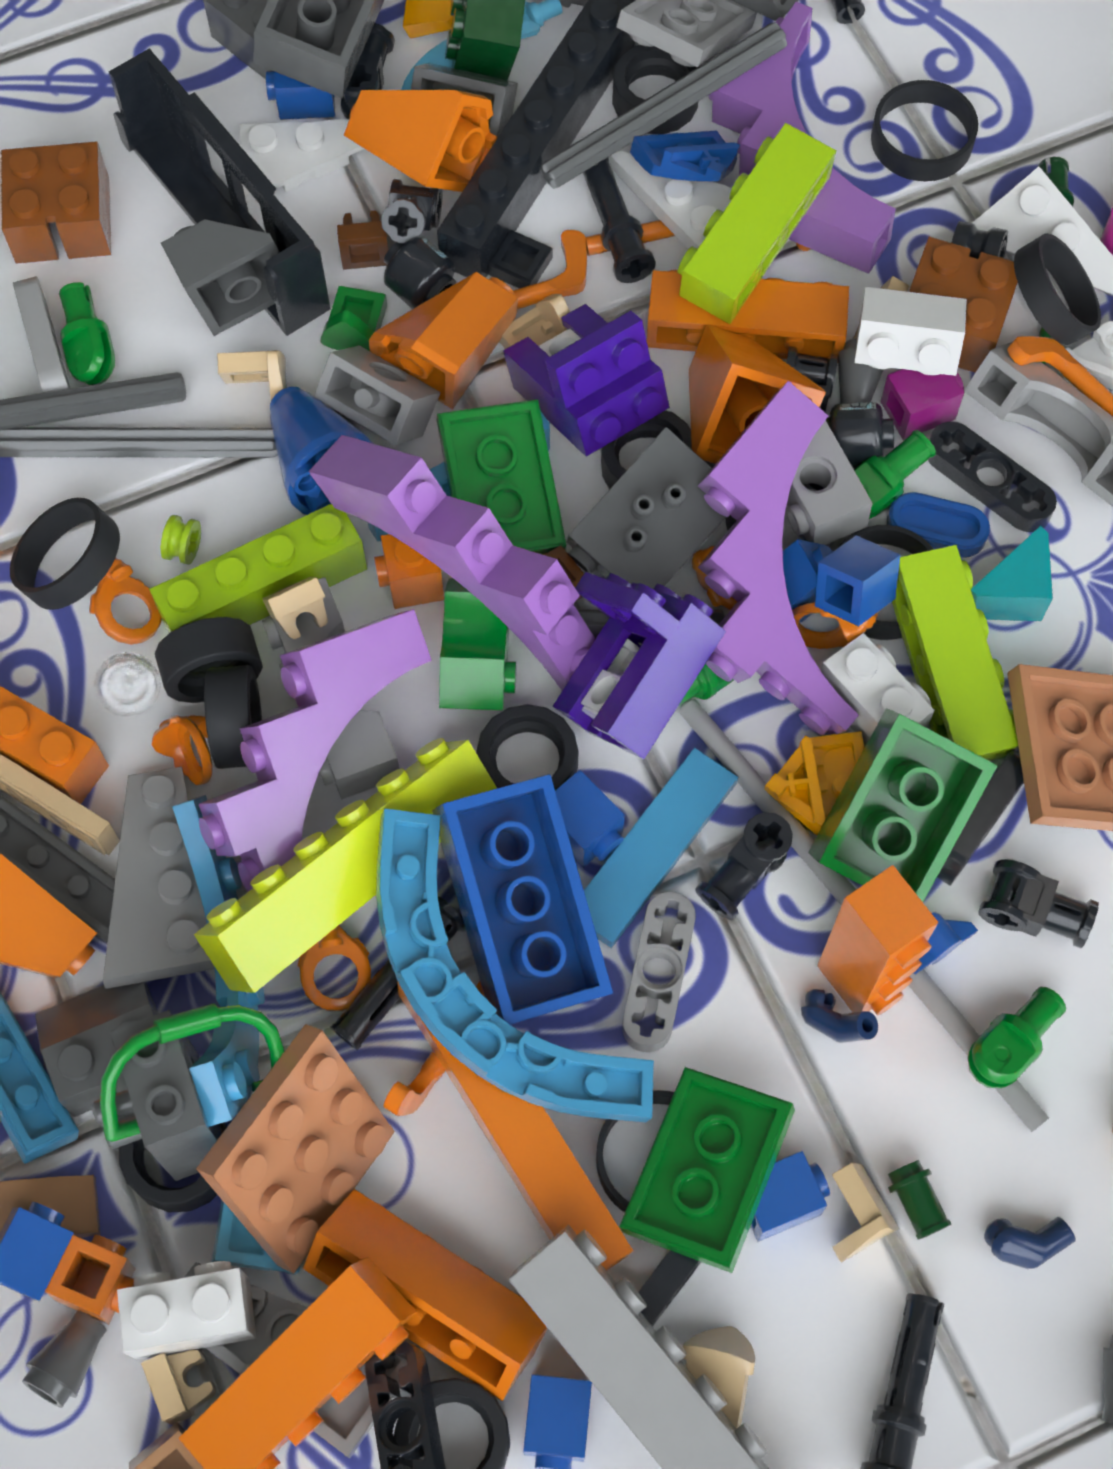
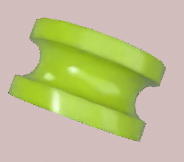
[160,515,201,565]

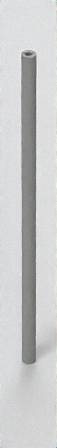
[679,699,1049,1132]

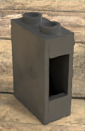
[566,427,726,589]
[92,1010,223,1181]

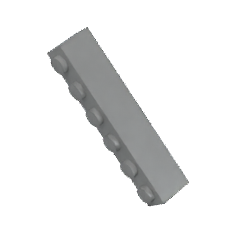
[509,1224,769,1469]

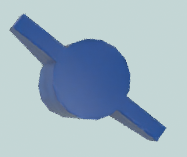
[914,912,978,975]

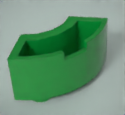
[439,578,516,711]

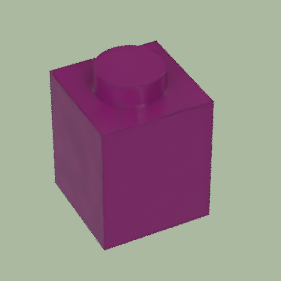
[880,369,965,441]

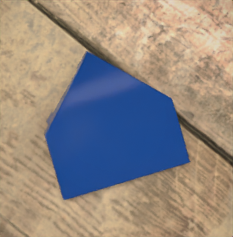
[630,131,740,181]

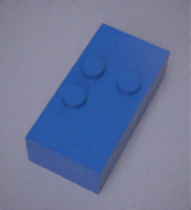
[432,774,613,1025]

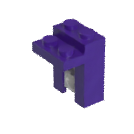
[503,304,670,457]
[552,572,726,759]

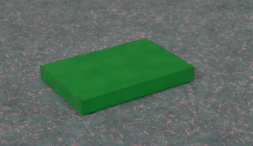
[436,399,567,554]
[619,1067,795,1273]

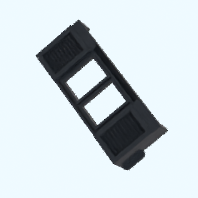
[108,48,331,336]

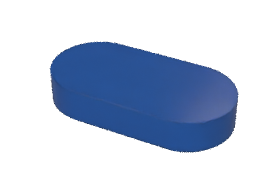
[887,492,990,558]

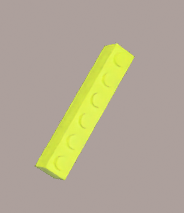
[193,738,497,993]

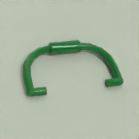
[100,1003,285,1142]

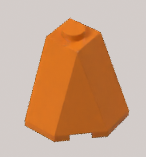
[344,90,497,192]
[369,272,518,410]
[689,324,826,464]
[0,853,97,978]

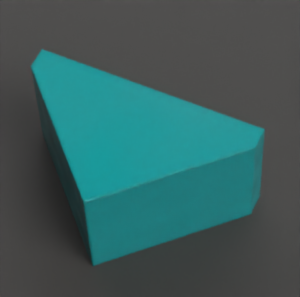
[971,526,1053,621]

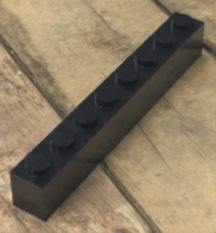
[437,0,636,277]

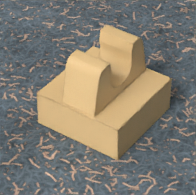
[262,577,328,639]
[141,1350,216,1425]

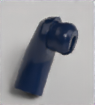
[801,989,878,1043]
[984,1217,1076,1269]

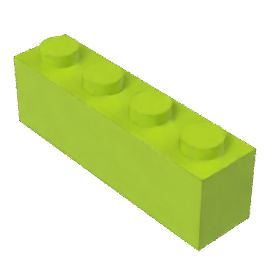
[677,122,837,324]
[149,504,367,633]
[892,545,1018,761]

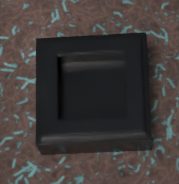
[488,229,553,288]

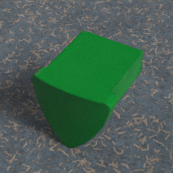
[320,286,387,351]

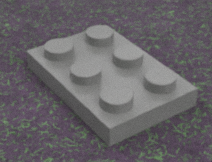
[616,0,757,67]

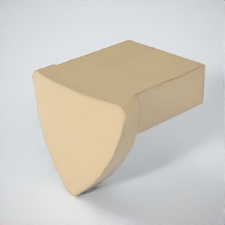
[499,294,570,349]
[217,350,287,400]
[832,1163,899,1263]
[683,1326,755,1429]

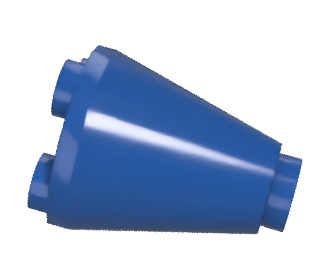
[270,387,375,515]

